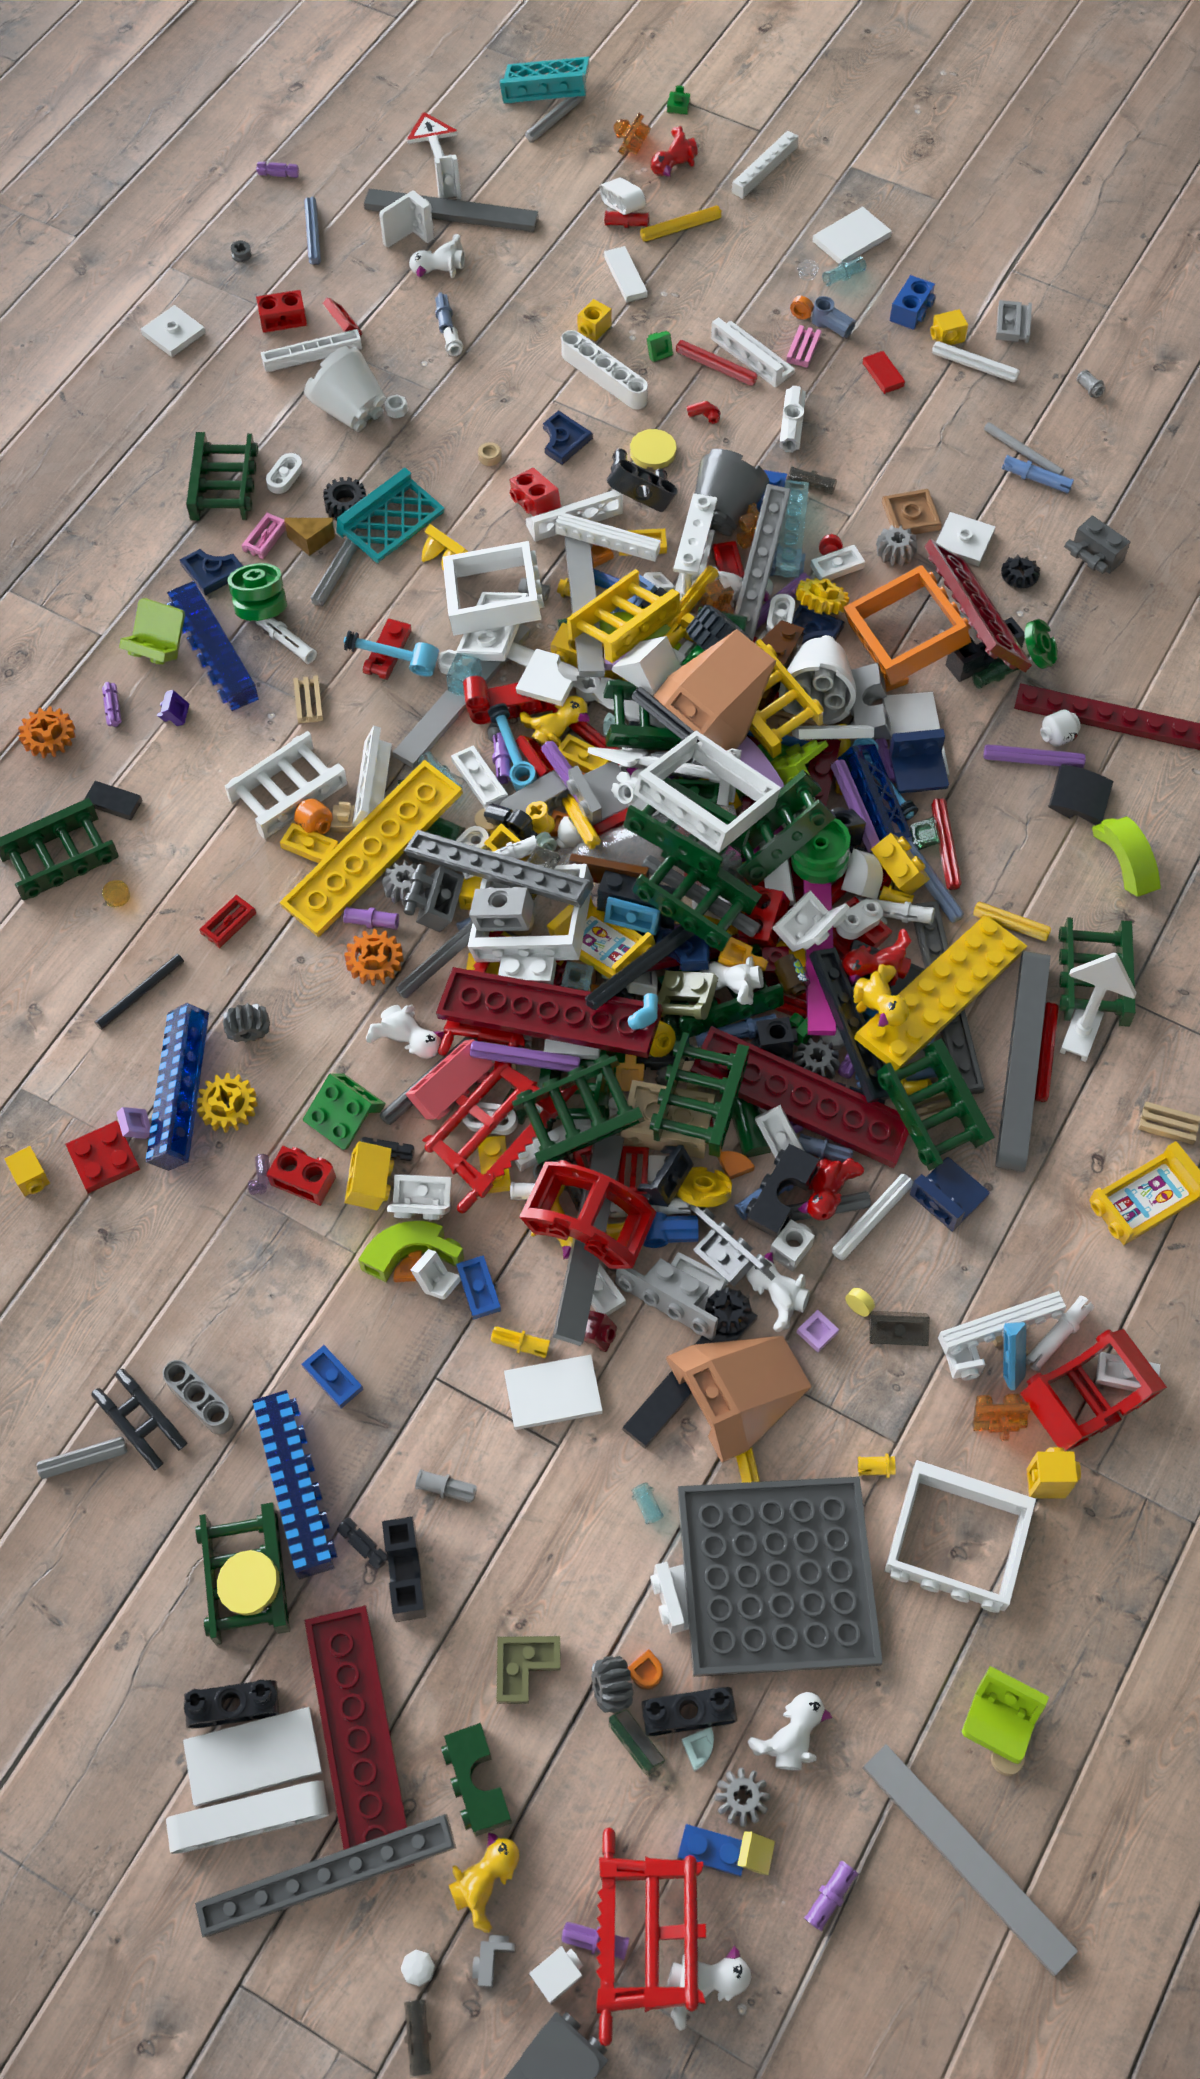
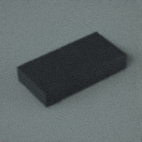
[84,781,143,820]

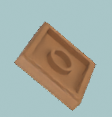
[882,489,942,535]

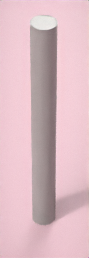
[984,422,1064,475]

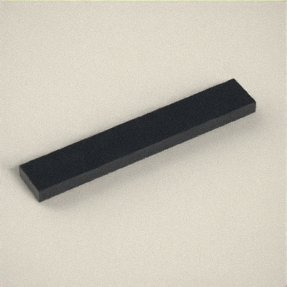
[809,948,891,1103]
[622,1303,758,1449]

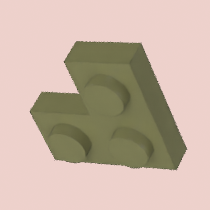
[497,1636,561,1704]

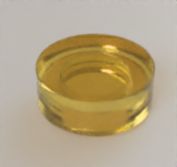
[102,880,130,907]

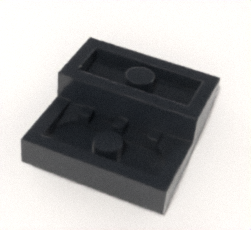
[1048,764,1114,825]

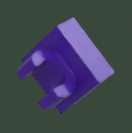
[157,690,190,726]

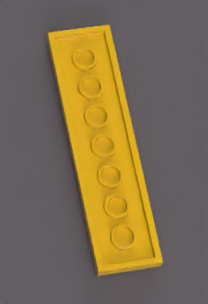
[279,760,463,938]
[854,915,1027,1070]

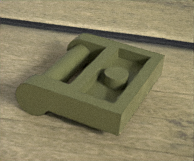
[658,971,719,1020]

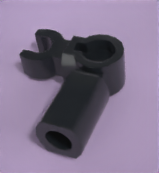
[484,803,538,841]

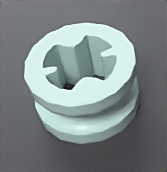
[535,832,557,858]

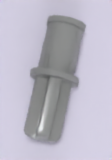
[415,1469,477,1503]

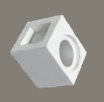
[770,1219,815,1272]
[529,1946,583,2004]

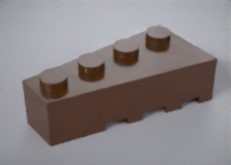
[757,620,804,711]

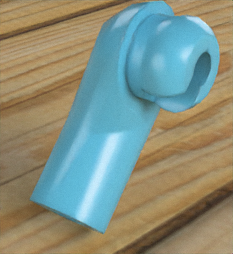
[628,993,658,1030]

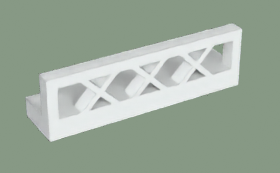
[711,317,795,388]
[526,490,623,542]
[352,726,392,827]

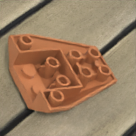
[653,629,776,751]
[666,1336,812,1463]

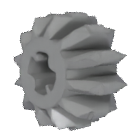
[876,525,918,566]
[382,860,426,907]
[714,1767,770,1827]

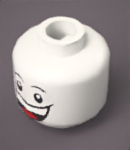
[1040,710,1081,747]

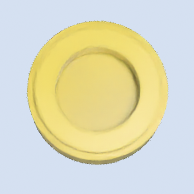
[845,1288,875,1317]

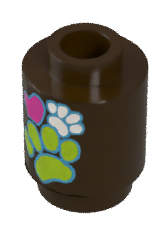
[774,954,810,997]

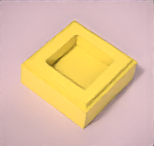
[738,1832,775,1875]

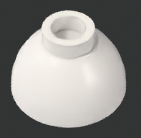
[556,817,587,852]

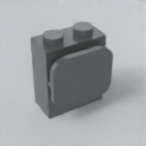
[504,2012,608,2079]

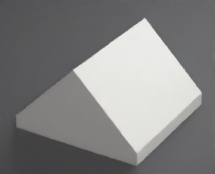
[612,636,681,697]

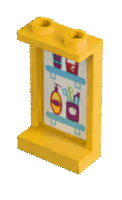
[546,896,655,979]
[1089,1141,1200,1245]

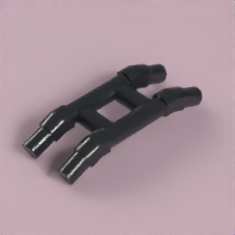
[91,1369,188,1471]

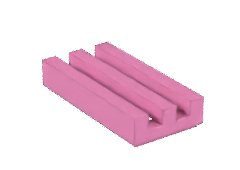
[786,325,821,368]
[242,513,286,559]

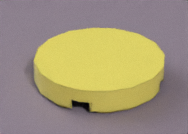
[630,429,676,470]
[217,1550,280,1616]

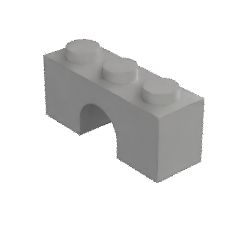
[850,663,892,740]

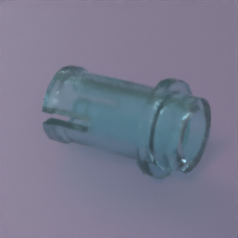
[631,1483,664,1525]

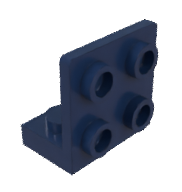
[889,729,949,794]
[910,1157,989,1232]

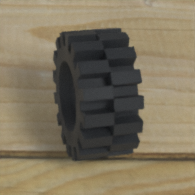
[323,477,366,521]

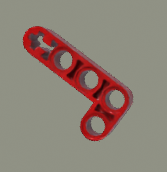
[463,676,557,725]

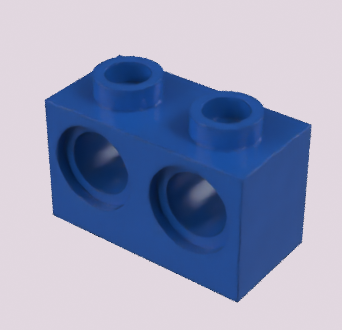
[889,275,936,330]

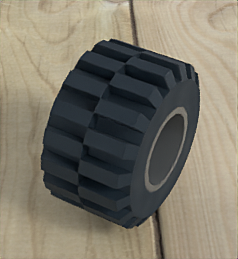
[686,605,752,651]

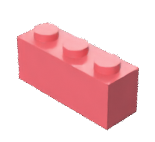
[405,1039,494,1120]

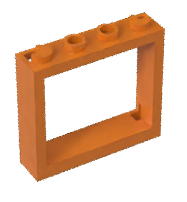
[843,565,971,685]

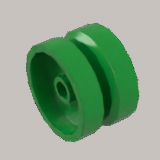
[228,563,287,621]
[791,818,851,884]

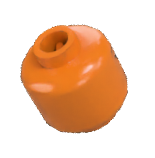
[294,798,333,835]

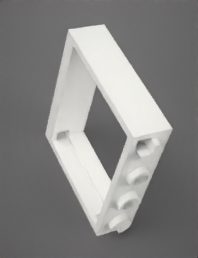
[443,541,544,636]
[633,731,781,852]
[468,864,593,962]
[884,1460,1036,1613]

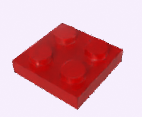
[65,1120,140,1194]

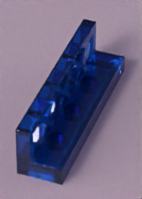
[837,744,912,841]

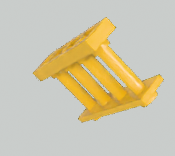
[567,569,680,663]
[749,639,824,758]

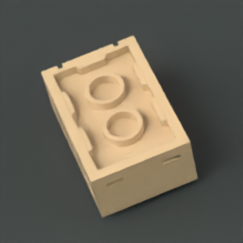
[621,1080,715,1159]

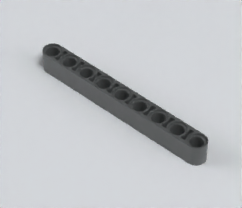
[995,950,1051,1172]

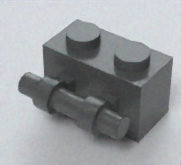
[1064,515,1131,574]
[404,864,465,932]

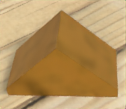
[284,518,335,556]

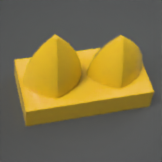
[422,524,468,571]

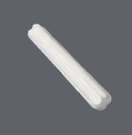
[932,341,1020,382]
[832,1174,913,1260]

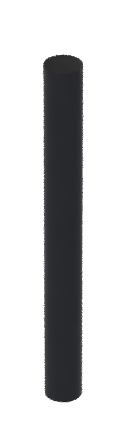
[94,953,184,1030]

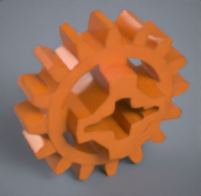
[18,706,76,758]
[344,929,404,986]

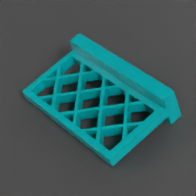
[500,57,590,103]
[336,467,445,564]

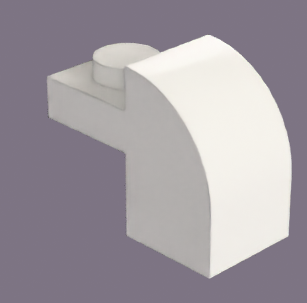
[841,849,883,899]

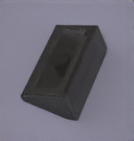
[869,1311,930,1346]

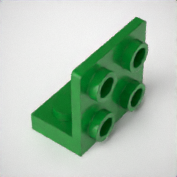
[303,1073,386,1150]

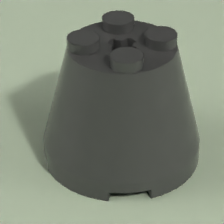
[694,449,769,536]

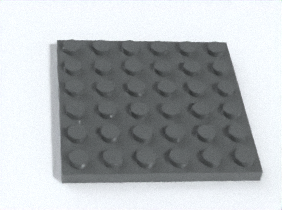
[677,1476,883,1677]

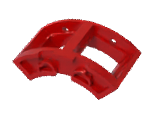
[520,1160,657,1269]
[1020,1329,1167,1452]

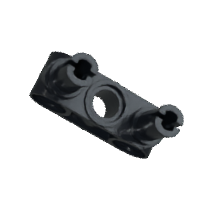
[607,449,678,512]
[184,1679,280,1729]
[641,1687,738,1736]

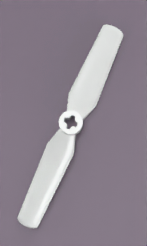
[506,642,665,728]

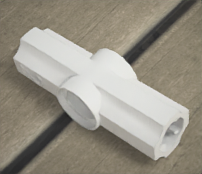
[779,386,806,453]

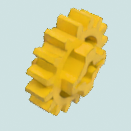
[795,578,849,615]
[195,1073,258,1133]

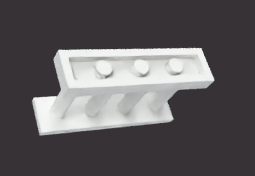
[673,493,717,611]
[225,731,347,839]

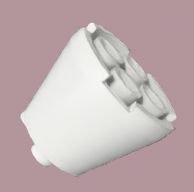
[304,346,386,432]
[779,636,856,725]

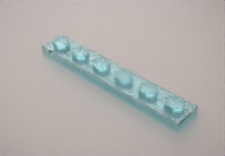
[774,480,809,578]

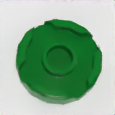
[1024,618,1058,669]

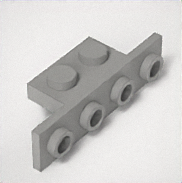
[615,1258,718,1341]

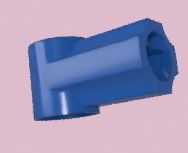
[643,1212,699,1248]

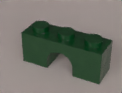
[441,1723,512,1837]

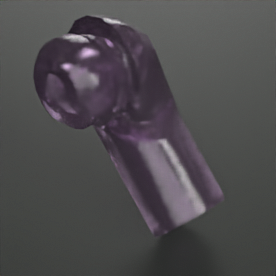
[248,1154,270,1195]

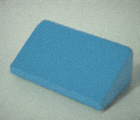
[604,897,661,935]
[1003,1322,1027,1390]

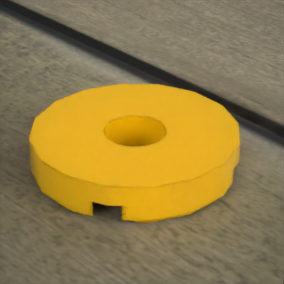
[676,1167,732,1207]

